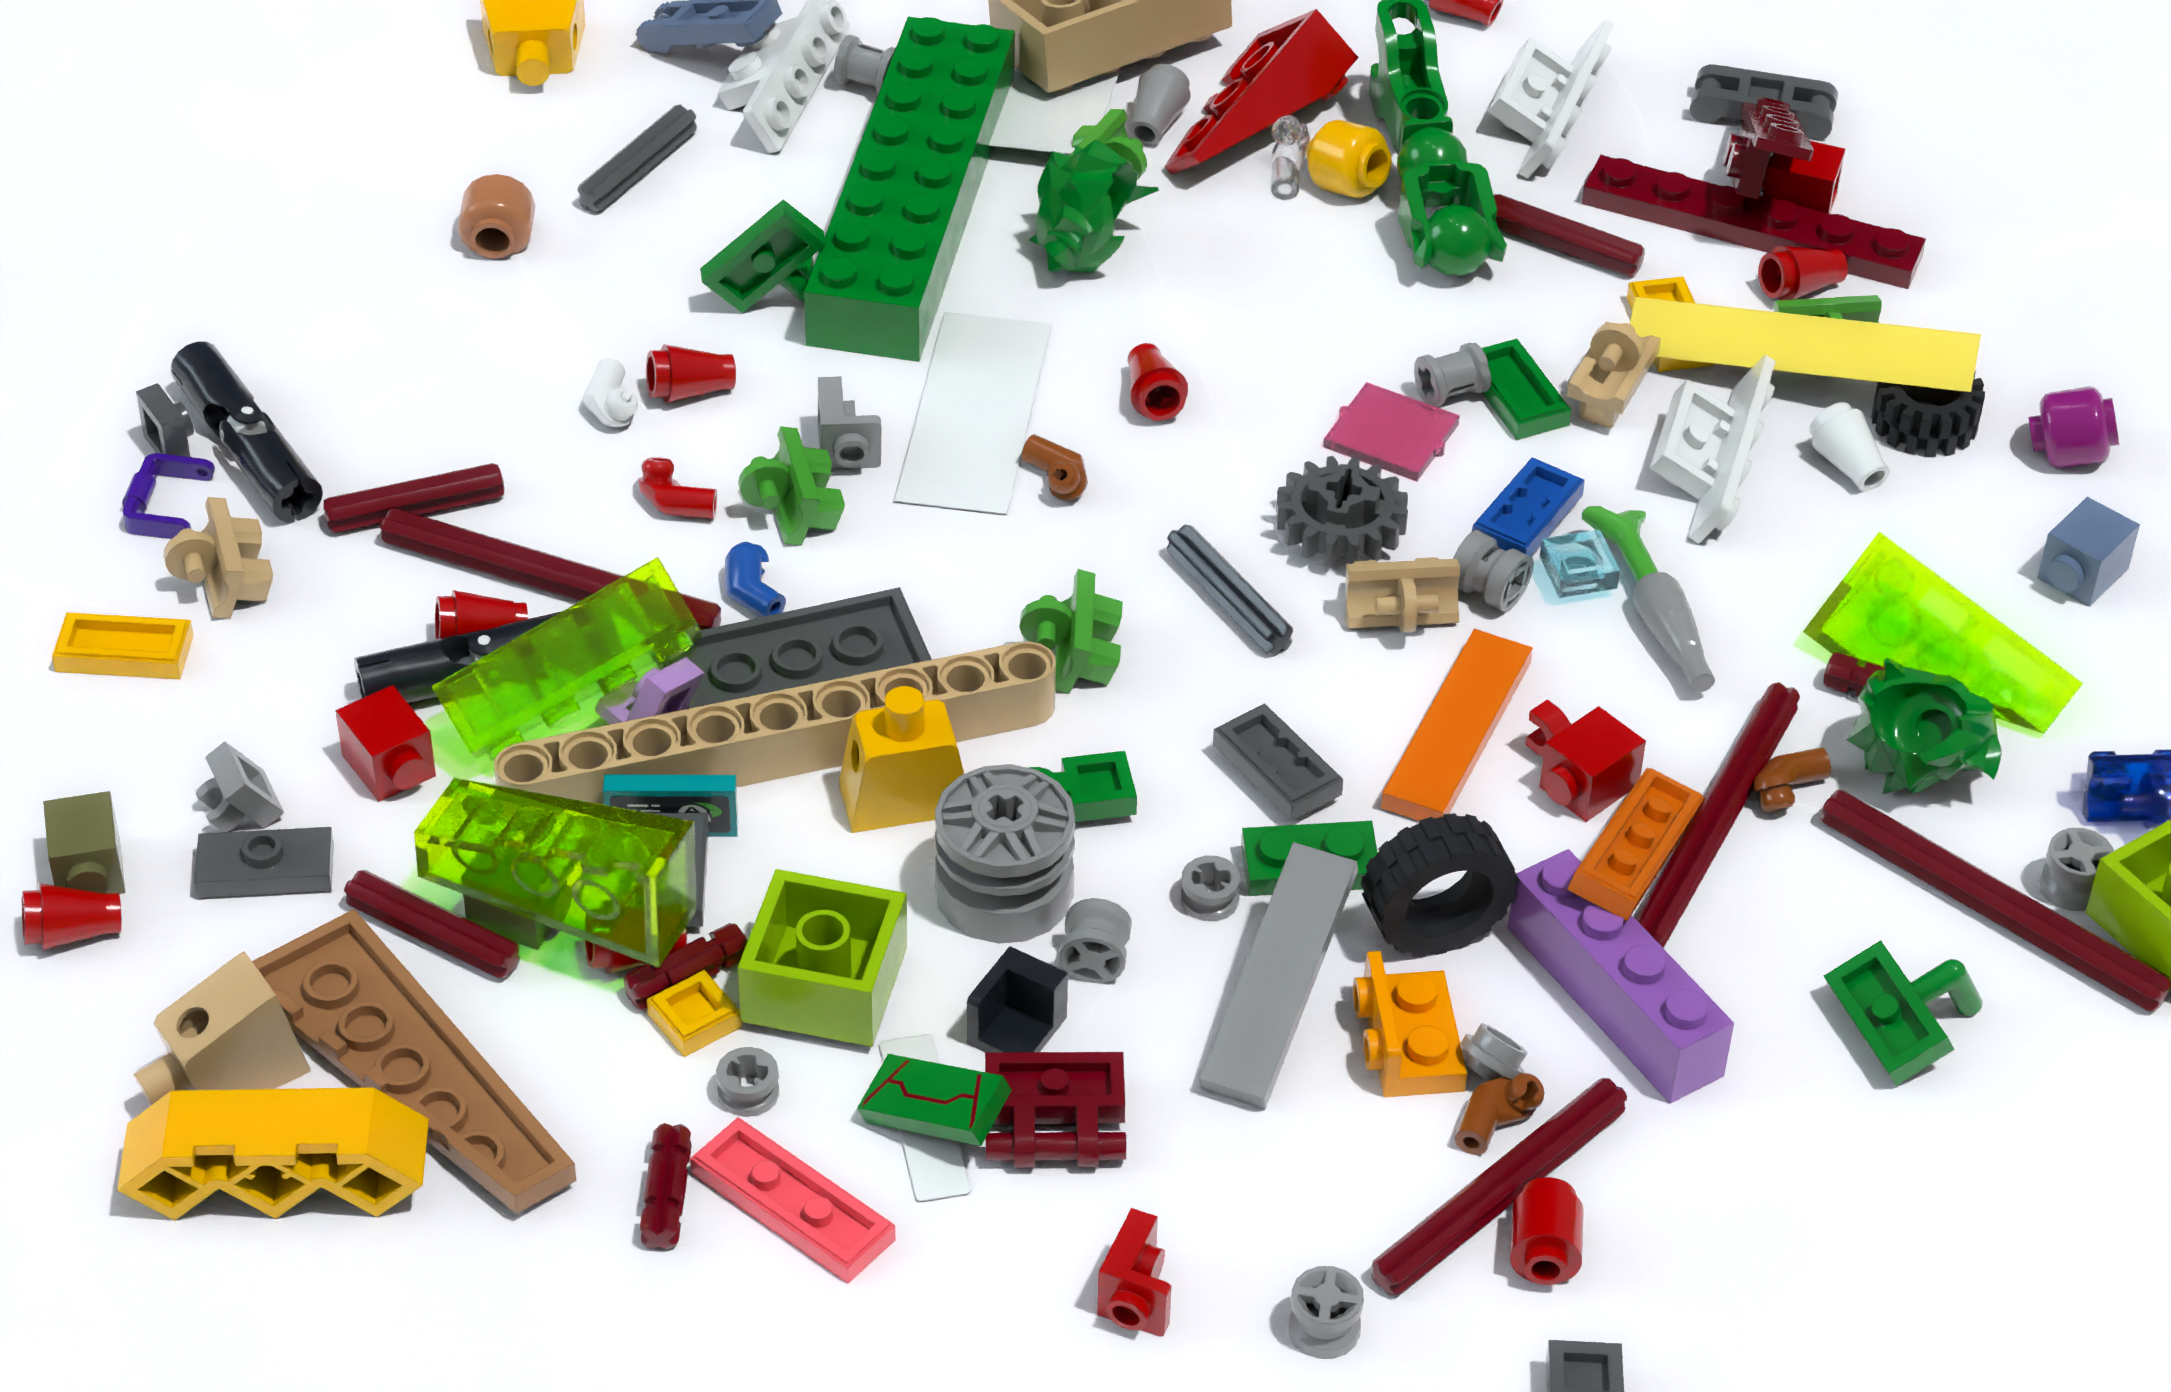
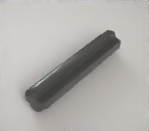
[577,104,697,212]

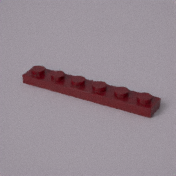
[1582,154,1926,289]

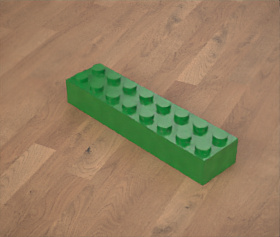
[804,16,1015,362]

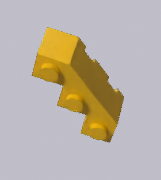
[117,1087,429,1221]

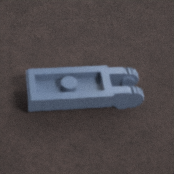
[635,0,783,53]

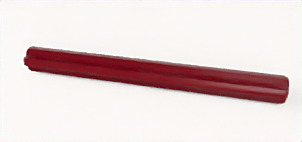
[380,508,722,633]
[1635,682,1800,948]
[1821,790,2171,1012]

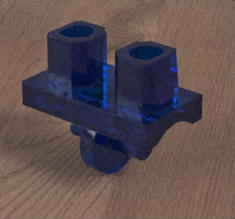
[2082,749,2171,829]

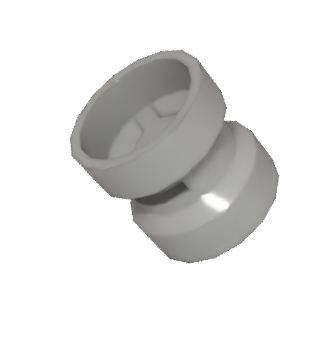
[1453,530,1534,612]

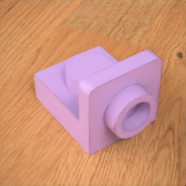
[595,657,704,724]

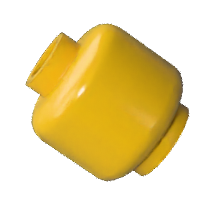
[1306,120,1392,198]

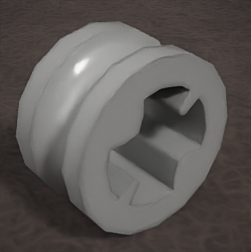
[1181,855,1241,921]
[716,1047,780,1117]

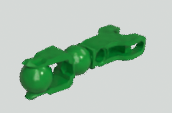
[1368,0,1507,277]

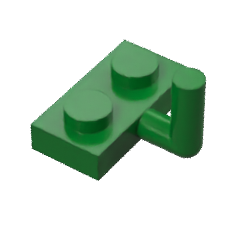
[700,199,826,313]
[1241,820,1378,896]
[1824,940,1983,1086]

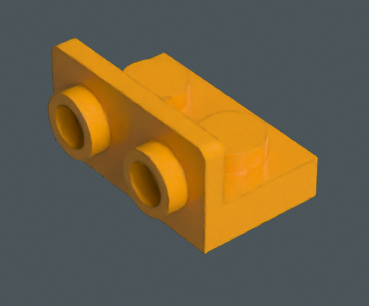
[1353,951,1467,1098]

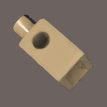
[133,951,311,1105]

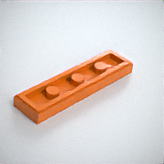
[1381,629,1533,821]
[1567,768,1705,921]

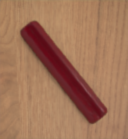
[1494,194,1645,277]
[323,463,505,533]
[344,870,521,979]

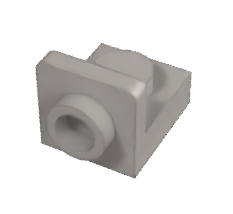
[818,376,882,469]

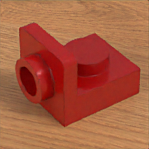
[1097,1208,1172,1337]

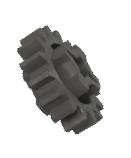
[1276,456,1408,566]

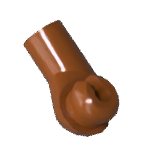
[1021,434,1088,501]
[1753,747,1831,813]
[1455,1073,1545,1155]

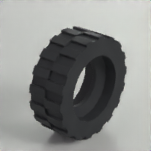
[1361,813,1519,956]

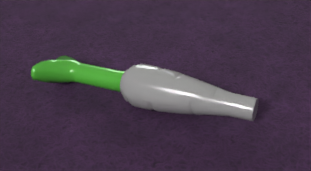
[1582,506,1715,692]

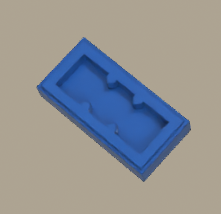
[1472,457,1585,557]

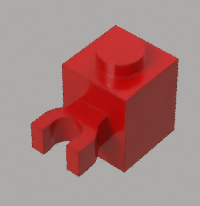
[1525,699,1646,822]

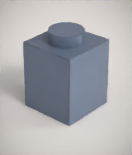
[2037,496,2140,607]

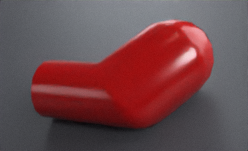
[638,457,717,519]

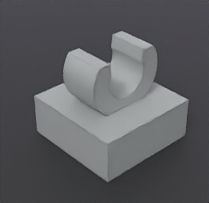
[196,741,284,832]

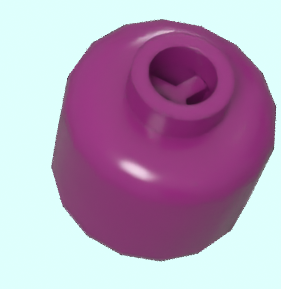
[2028,386,2119,469]

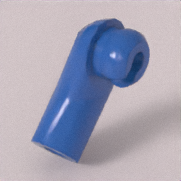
[725,541,786,617]

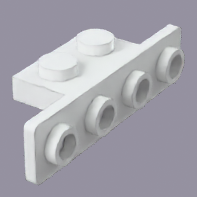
[717,0,850,153]
[1488,18,1614,179]
[1650,355,1776,543]

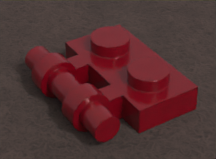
[985,1052,1127,1168]

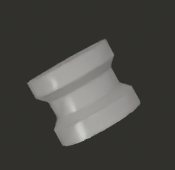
[2039,828,2114,911]
[1059,898,1132,983]
[1289,1266,1364,1359]

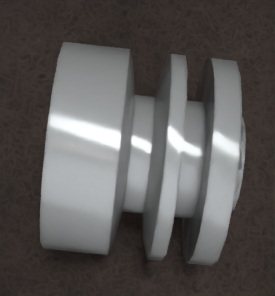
[935,764,1075,944]

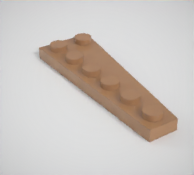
[252,909,577,1214]

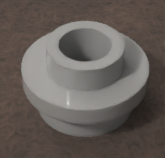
[1460,1023,1528,1081]

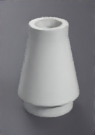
[1809,402,1890,492]

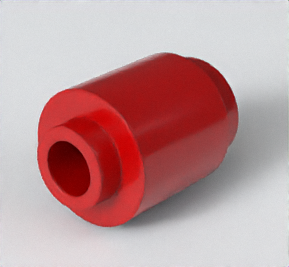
[1510,1177,1584,1285]

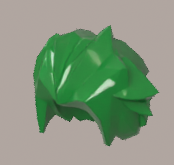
[1028,139,1159,273]
[1846,658,2002,795]

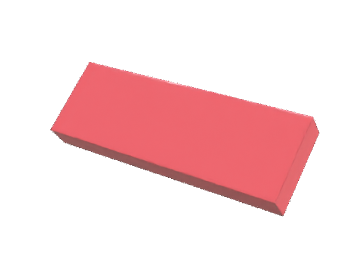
[690,1117,896,1284]

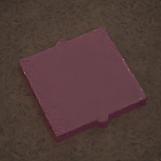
[1323,382,1460,482]

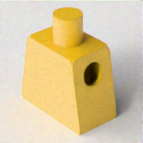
[480,0,586,86]
[839,686,964,833]

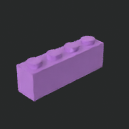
[1507,849,1734,1104]

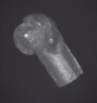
[1271,115,1311,200]

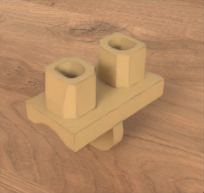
[1566,321,1661,428]
[163,497,273,618]
[1345,557,1460,632]

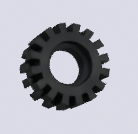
[1871,371,1985,457]

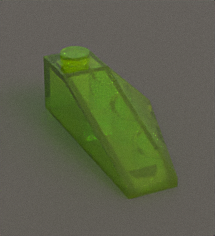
[1803,532,2084,734]

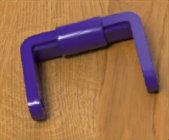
[122,453,215,539]

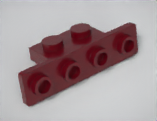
[1722,97,1814,199]

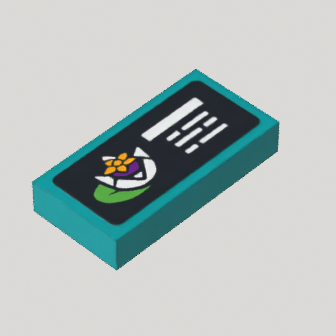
[603,774,739,837]

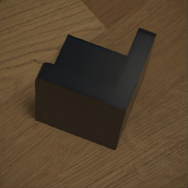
[967,946,1068,1053]

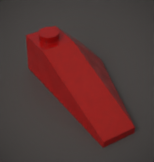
[1164,9,1359,175]

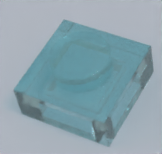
[1539,530,1620,598]

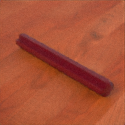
[1371,1078,1627,1296]

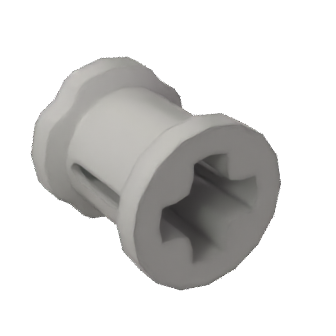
[834,35,896,93]
[1414,343,1491,408]

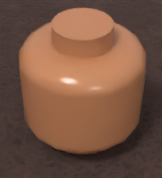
[458,174,536,259]

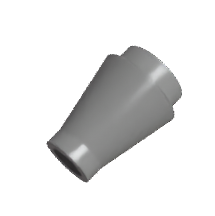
[1129,64,1191,146]

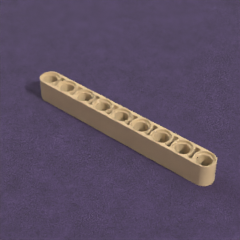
[494,641,1056,830]

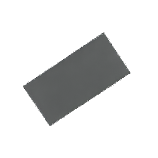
[659,587,932,709]

